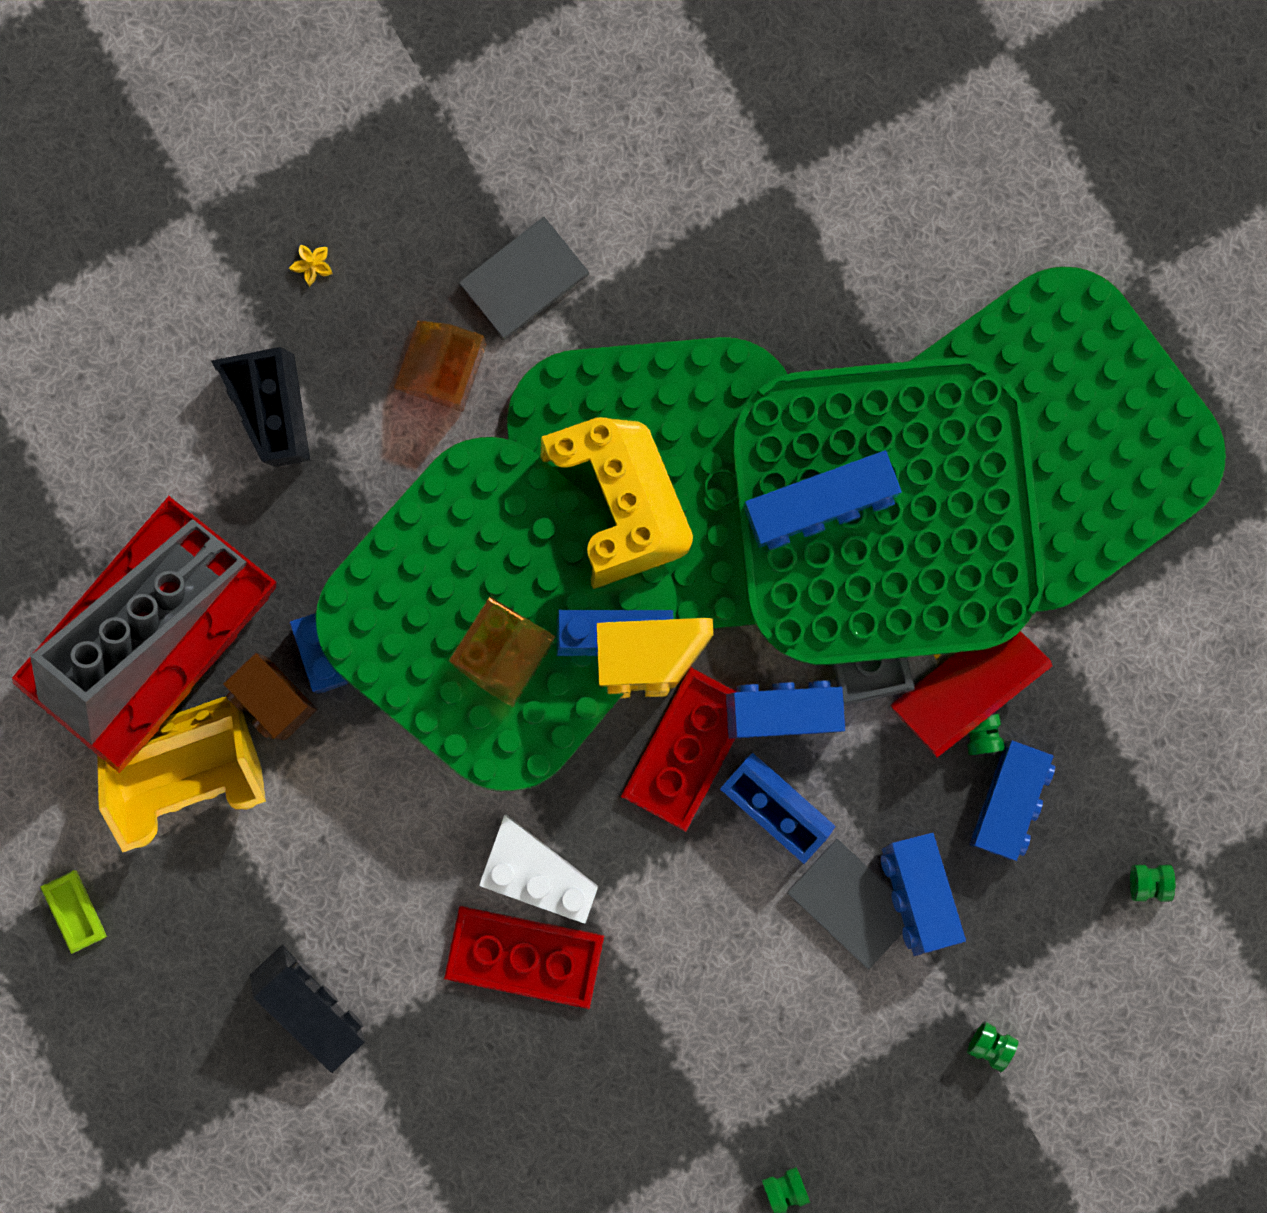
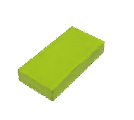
[40,870,107,954]

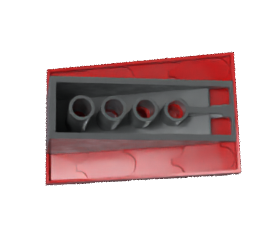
[12,496,276,774]

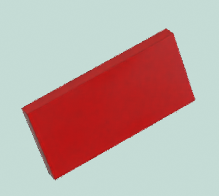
[890,631,1053,758]
[621,667,736,832]
[444,905,605,1009]

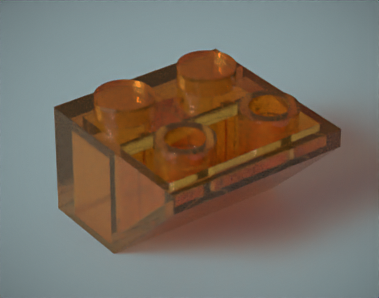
[394,320,487,412]
[449,597,555,707]

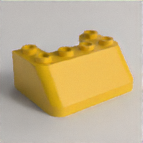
[541,417,693,589]
[597,618,714,698]
[97,697,266,852]

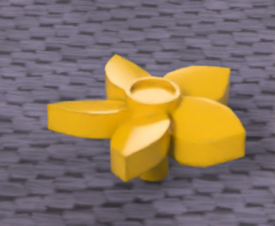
[289,245,333,287]

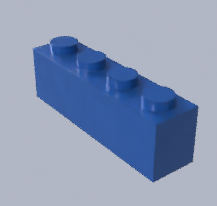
[743,450,902,550]

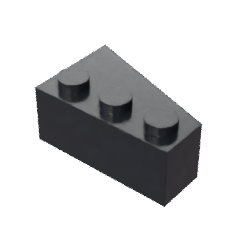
[211,347,311,467]
[250,944,365,1073]

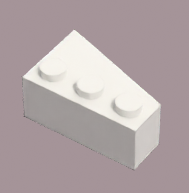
[479,814,598,924]

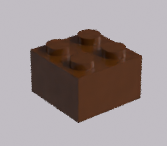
[223,653,318,740]

